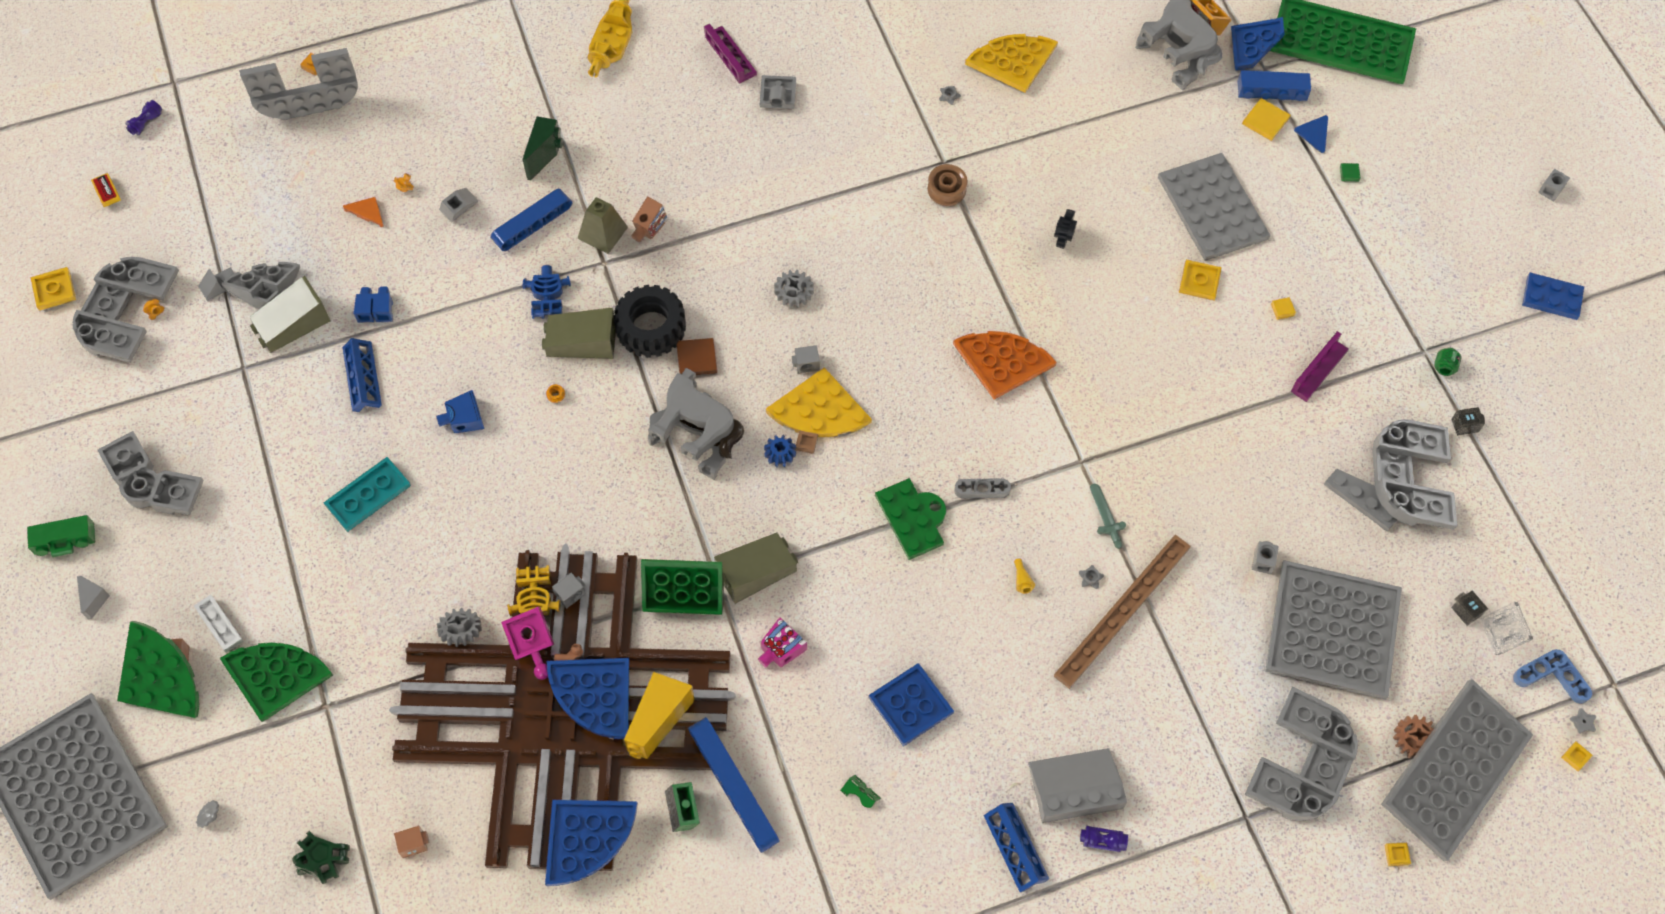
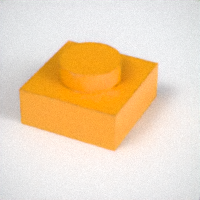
[300,53,317,76]

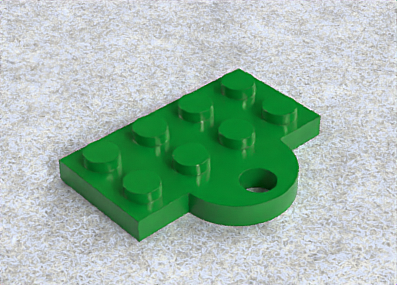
[875,478,946,560]

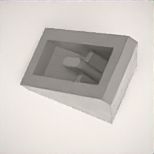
[77,576,110,620]

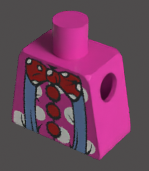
[758,618,807,668]

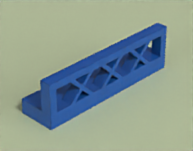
[342,338,382,412]
[983,803,1049,892]

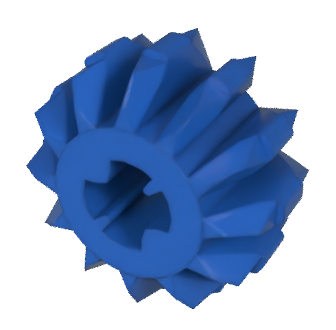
[764,434,796,467]

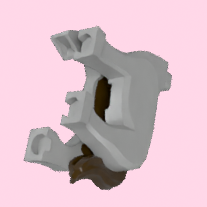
[648,368,744,480]

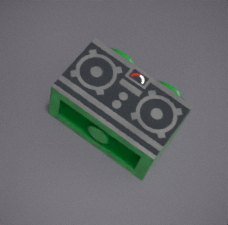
[665,782,700,832]

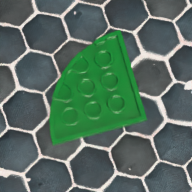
[117,621,199,718]
[220,642,333,722]

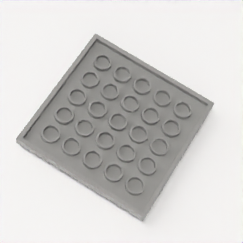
[1265,560,1402,700]

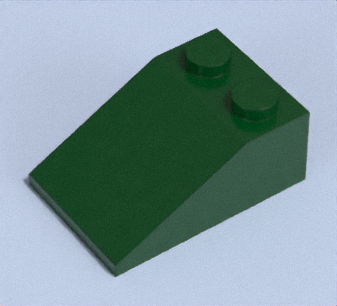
[522,116,563,181]

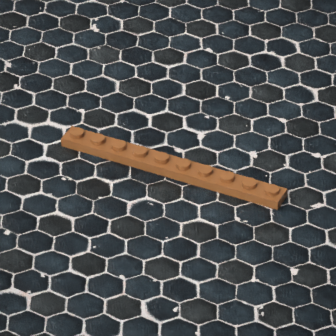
[1054,534,1191,689]

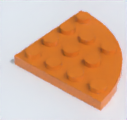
[953,331,1057,400]

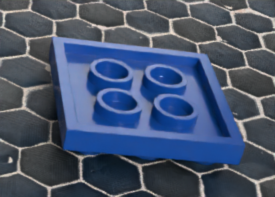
[868,663,954,747]

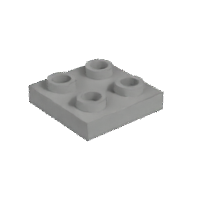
[760,75,796,109]

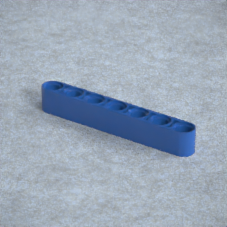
[688,717,780,853]

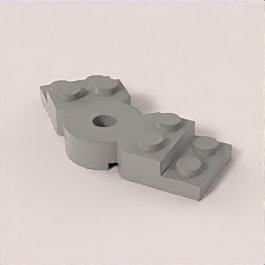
[97,431,204,515]

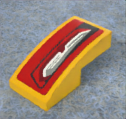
[91,173,121,207]

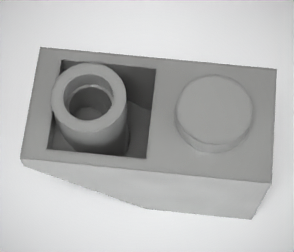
[439,188,478,223]

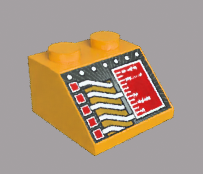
[1190,0,1232,36]

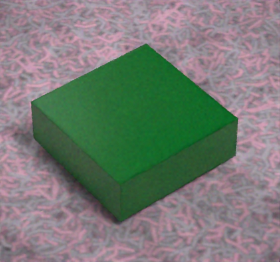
[1340,163,1360,182]

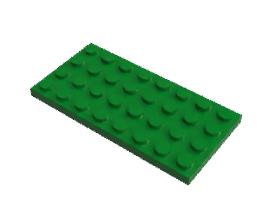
[1270,0,1417,85]

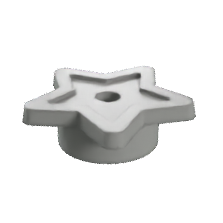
[939,86,961,105]
[1079,565,1104,589]
[1570,708,1596,734]

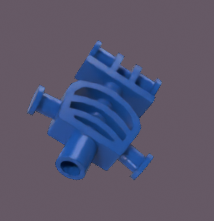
[522,265,571,319]

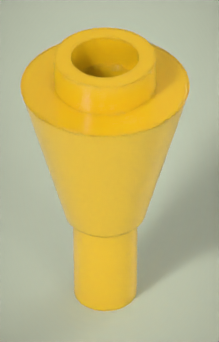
[1014,558,1035,594]

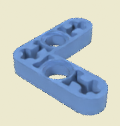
[1513,649,1592,704]

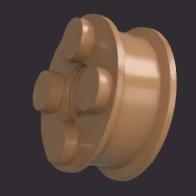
[927,164,968,206]

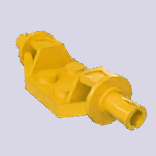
[587,0,633,78]

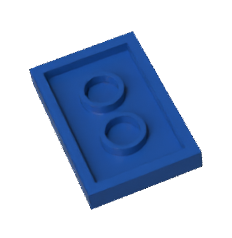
[1522,272,1585,320]

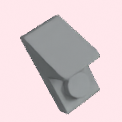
[198,267,235,301]

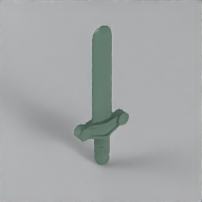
[1090,484,1126,549]

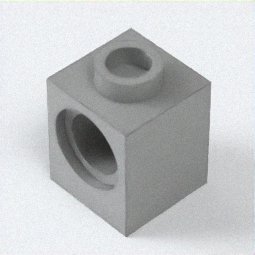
[1538,169,1570,202]
[792,345,820,373]
[1252,541,1279,574]
[552,573,586,609]

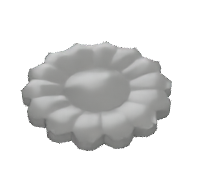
[196,800,219,828]

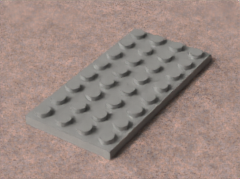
[1381,679,1533,861]

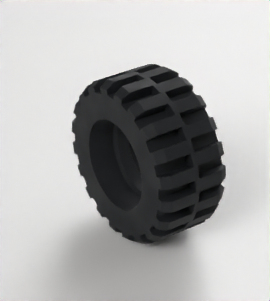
[614,285,686,358]

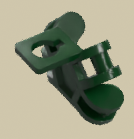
[292,831,350,884]

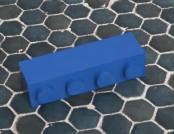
[1237,70,1311,101]

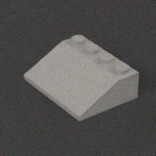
[1028,748,1127,823]

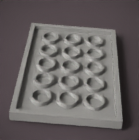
[1158,153,1271,261]

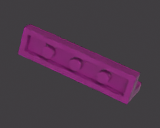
[704,23,757,84]
[1291,331,1349,402]

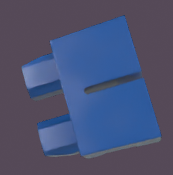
[354,286,393,323]

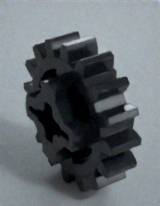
[1054,209,1077,249]

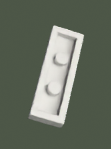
[194,595,244,653]

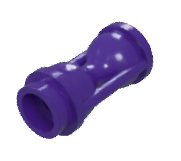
[125,100,162,135]
[1080,825,1128,853]

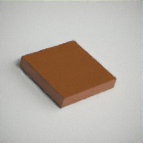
[677,338,717,375]

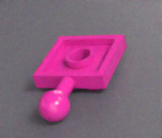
[501,607,554,680]

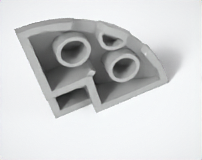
[221,262,300,309]

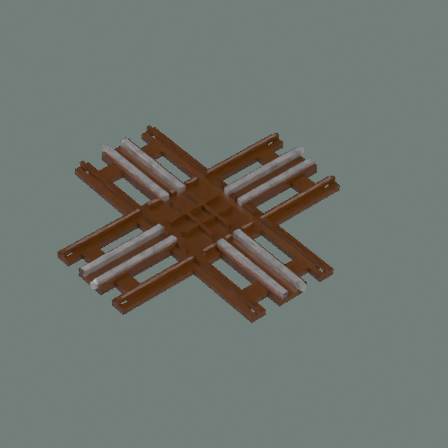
[389,544,736,871]

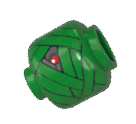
[1434,347,1462,376]

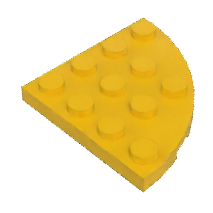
[965,34,1058,93]
[765,367,872,437]

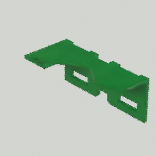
[840,775,881,808]

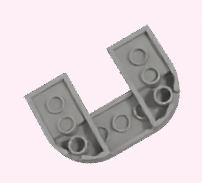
[239,48,358,120]
[73,257,179,363]
[1372,419,1457,530]
[1245,687,1358,821]

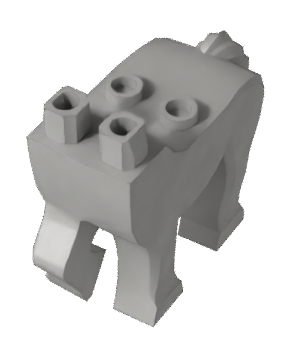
[1135,0,1222,91]

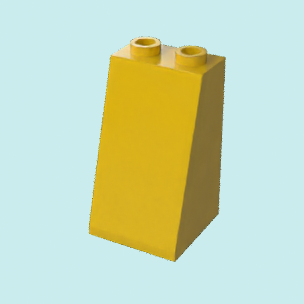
[624,672,695,759]

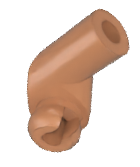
[554,644,583,661]

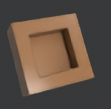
[795,430,818,454]

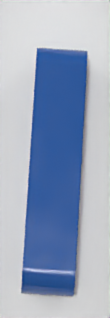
[490,189,572,251]

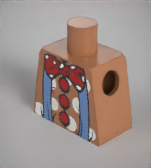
[631,196,668,242]

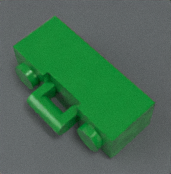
[27,515,95,557]

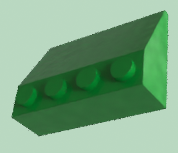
[641,559,724,615]

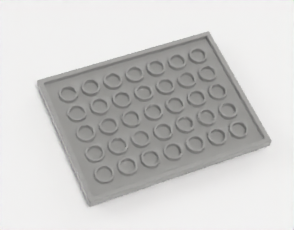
[0,693,168,900]

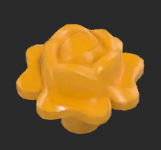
[393,173,414,192]

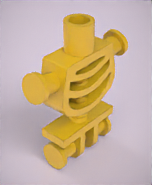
[507,565,561,616]

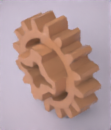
[1393,715,1434,759]

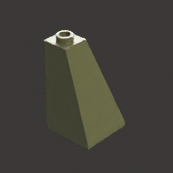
[578,197,628,254]

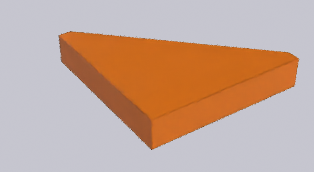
[343,197,384,227]

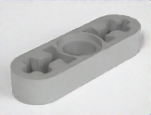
[954,478,1011,499]

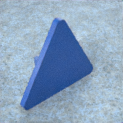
[1294,115,1328,153]

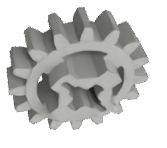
[774,269,814,308]
[437,608,482,647]

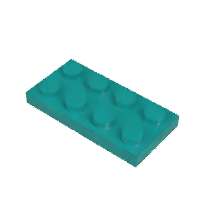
[323,457,411,532]

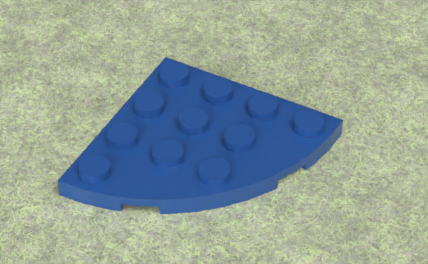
[547,658,630,739]
[545,800,638,886]

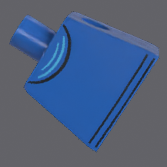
[436,390,484,433]

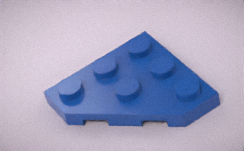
[1231,17,1285,71]

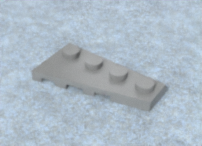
[1324,469,1397,531]

